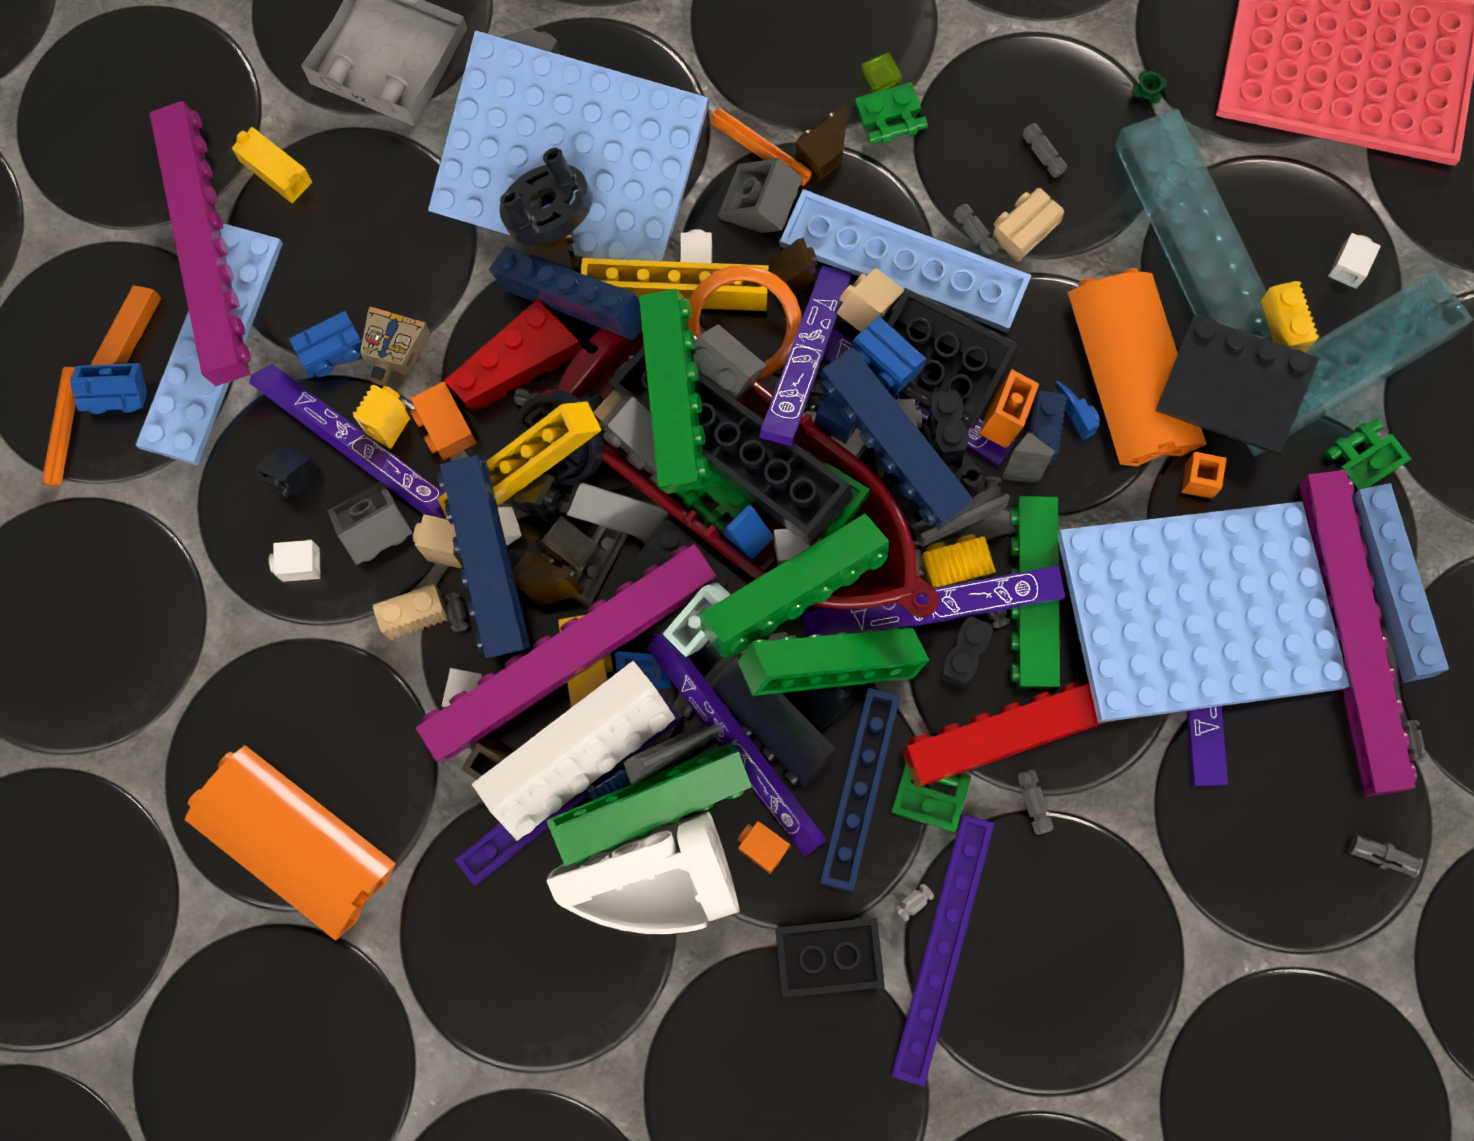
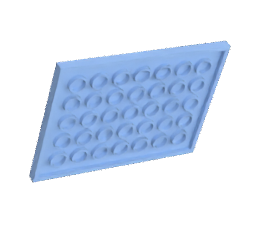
[428,30,710,261]
[1057,502,1350,723]

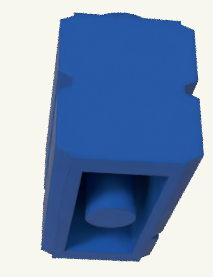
[289,311,362,378]
[851,317,926,394]
[70,363,147,414]

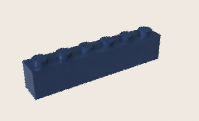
[488,246,642,341]
[820,348,974,531]
[438,455,530,658]
[819,688,900,894]

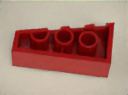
[444,299,581,414]

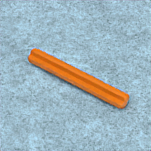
[710,108,812,186]
[42,367,76,487]

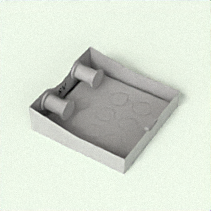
[301,0,467,126]

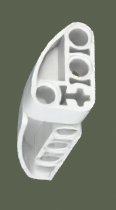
[547,811,739,934]

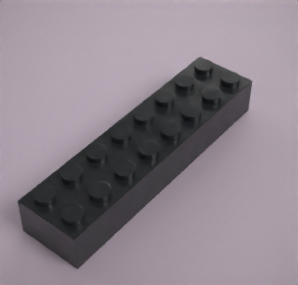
[609,346,853,547]

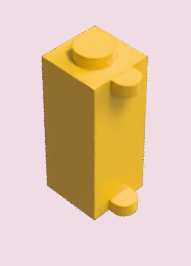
[232,127,312,203]

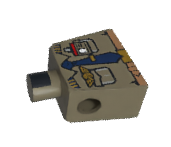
[361,307,431,386]

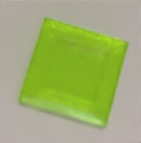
[862,52,902,93]

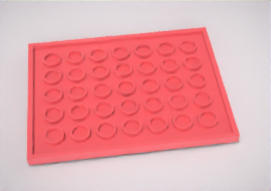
[1215,0,1474,166]

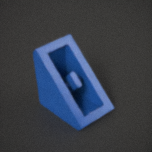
[722,504,774,560]
[615,651,671,690]

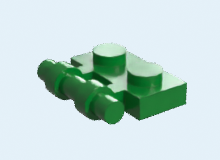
[854,82,928,145]
[1324,419,1411,493]
[675,469,755,536]

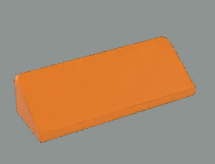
[91,285,161,365]

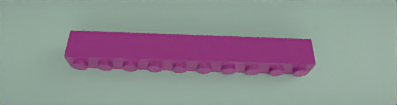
[149,101,251,386]
[1299,470,1417,797]
[415,544,718,764]

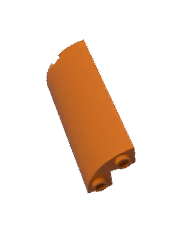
[1068,268,1207,466]
[185,745,396,941]

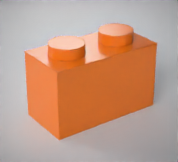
[979,369,1039,449]
[410,381,476,460]

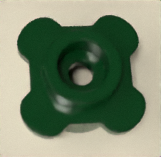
[1132,71,1167,104]

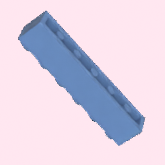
[1352,483,1449,683]

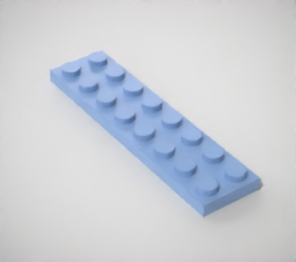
[780,189,1031,333]
[136,224,283,465]

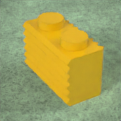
[1260,281,1319,352]
[353,385,410,449]
[922,534,996,588]

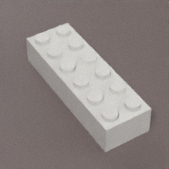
[472,661,676,840]

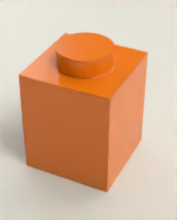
[1181,452,1226,499]
[737,821,790,874]

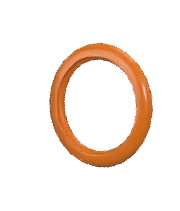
[688,265,802,381]

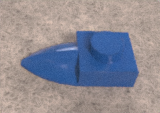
[1055,381,1100,440]

